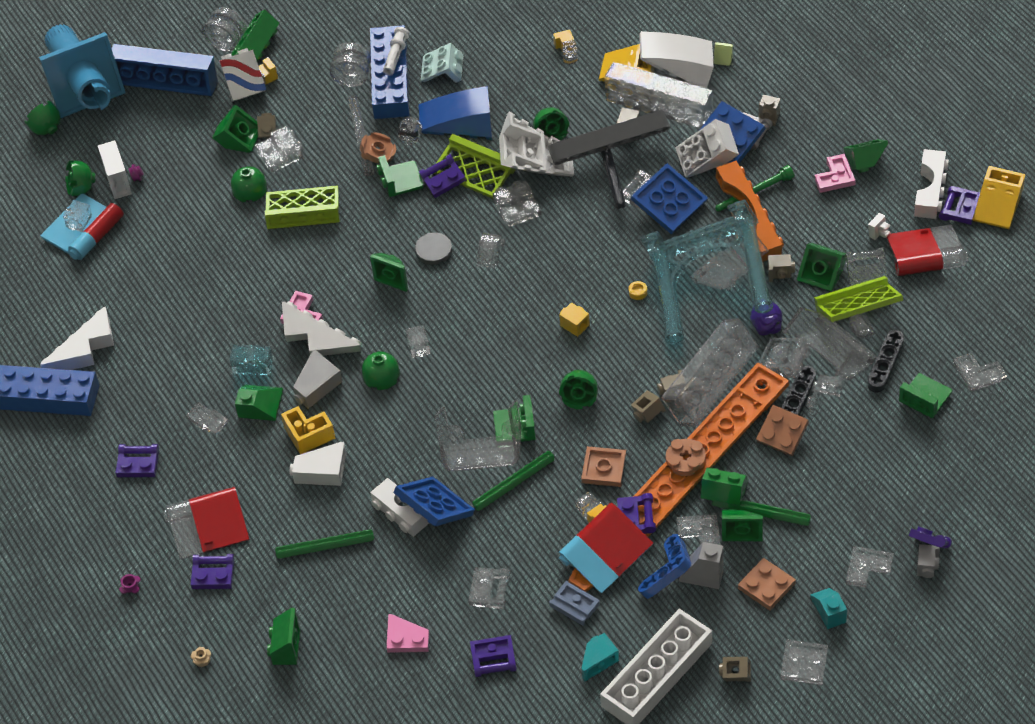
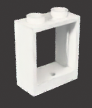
[98,141,132,199]

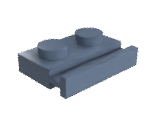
[549,581,600,626]

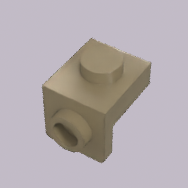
[257,113,277,139]

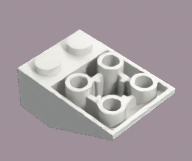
[675,119,739,178]

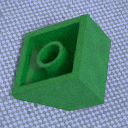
[797,243,847,291]
[701,468,748,506]
[267,608,301,665]

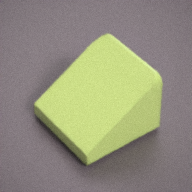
[713,42,733,66]

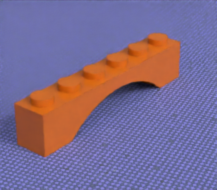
[716,160,784,262]

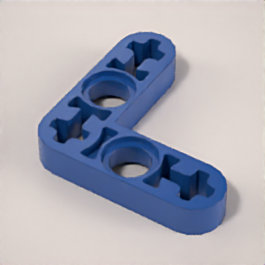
[638,534,691,599]

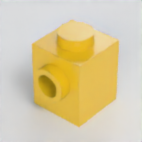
[559,303,590,337]

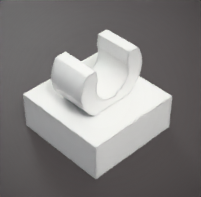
[868,213,890,240]

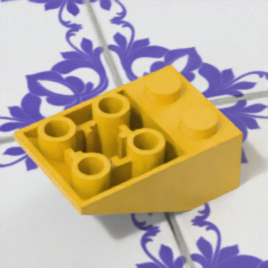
[599,44,655,86]
[973,166,1025,229]

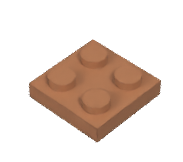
[756,405,809,456]
[581,446,626,487]
[738,558,796,611]

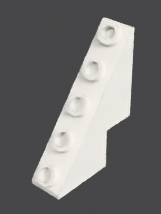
[282,301,362,356]
[40,307,114,370]

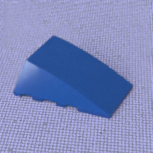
[419,86,492,140]

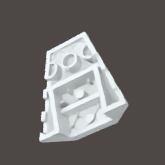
[640,32,714,93]
[499,111,574,177]

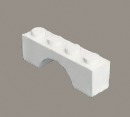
[914,149,949,219]

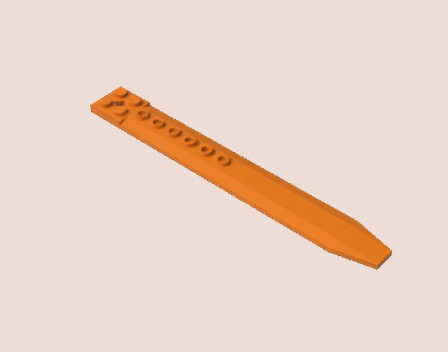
[568,362,789,592]

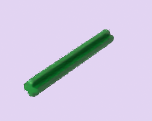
[472,451,555,511]
[712,500,811,526]
[275,529,374,559]

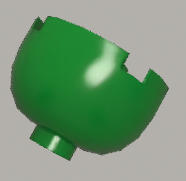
[24,101,61,135]
[533,107,570,141]
[65,160,95,196]
[231,166,267,202]
[361,351,400,390]
[559,370,598,409]

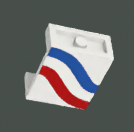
[218,48,266,102]

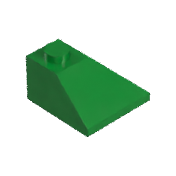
[212,105,258,153]
[843,139,888,173]
[370,253,408,292]
[235,385,283,421]
[722,509,763,542]

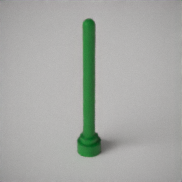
[715,165,795,212]

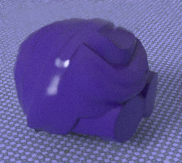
[750,300,783,336]

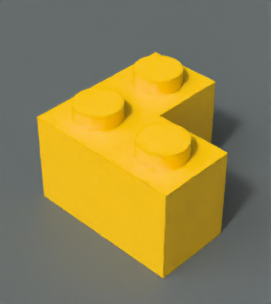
[281,406,335,454]

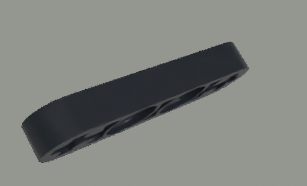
[868,330,904,393]
[781,366,816,415]

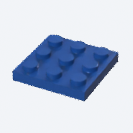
[700,101,766,165]
[631,163,708,234]
[393,477,475,526]

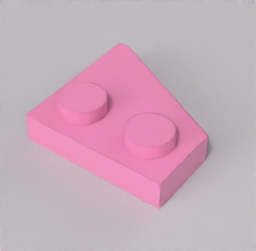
[387,614,429,653]

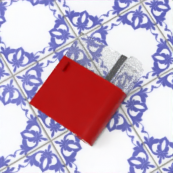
[886,225,969,276]
[163,487,250,560]

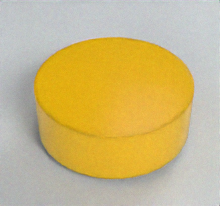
[629,281,648,300]

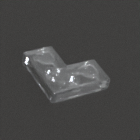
[953,352,1007,392]
[676,514,721,545]
[846,546,894,588]

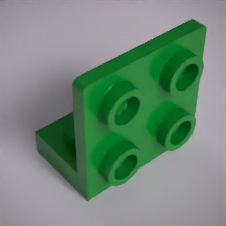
[899,373,952,418]
[493,395,536,444]

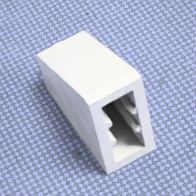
[290,442,346,486]

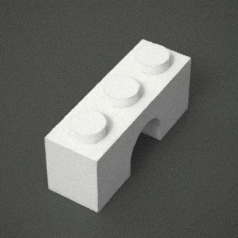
[370,478,429,537]

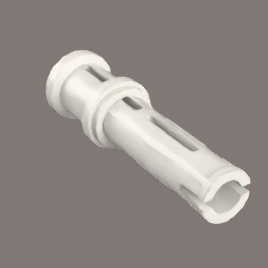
[383,27,410,75]

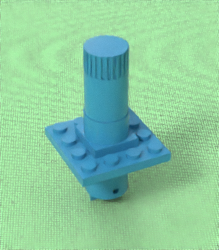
[39,24,126,118]

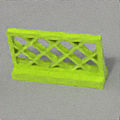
[433,134,516,199]
[265,186,340,229]
[814,276,903,322]

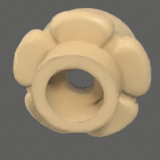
[191,647,211,667]

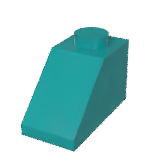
[810,588,847,629]
[582,633,619,681]

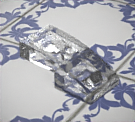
[186,402,229,435]

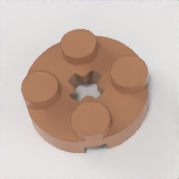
[360,132,396,163]
[666,439,706,476]

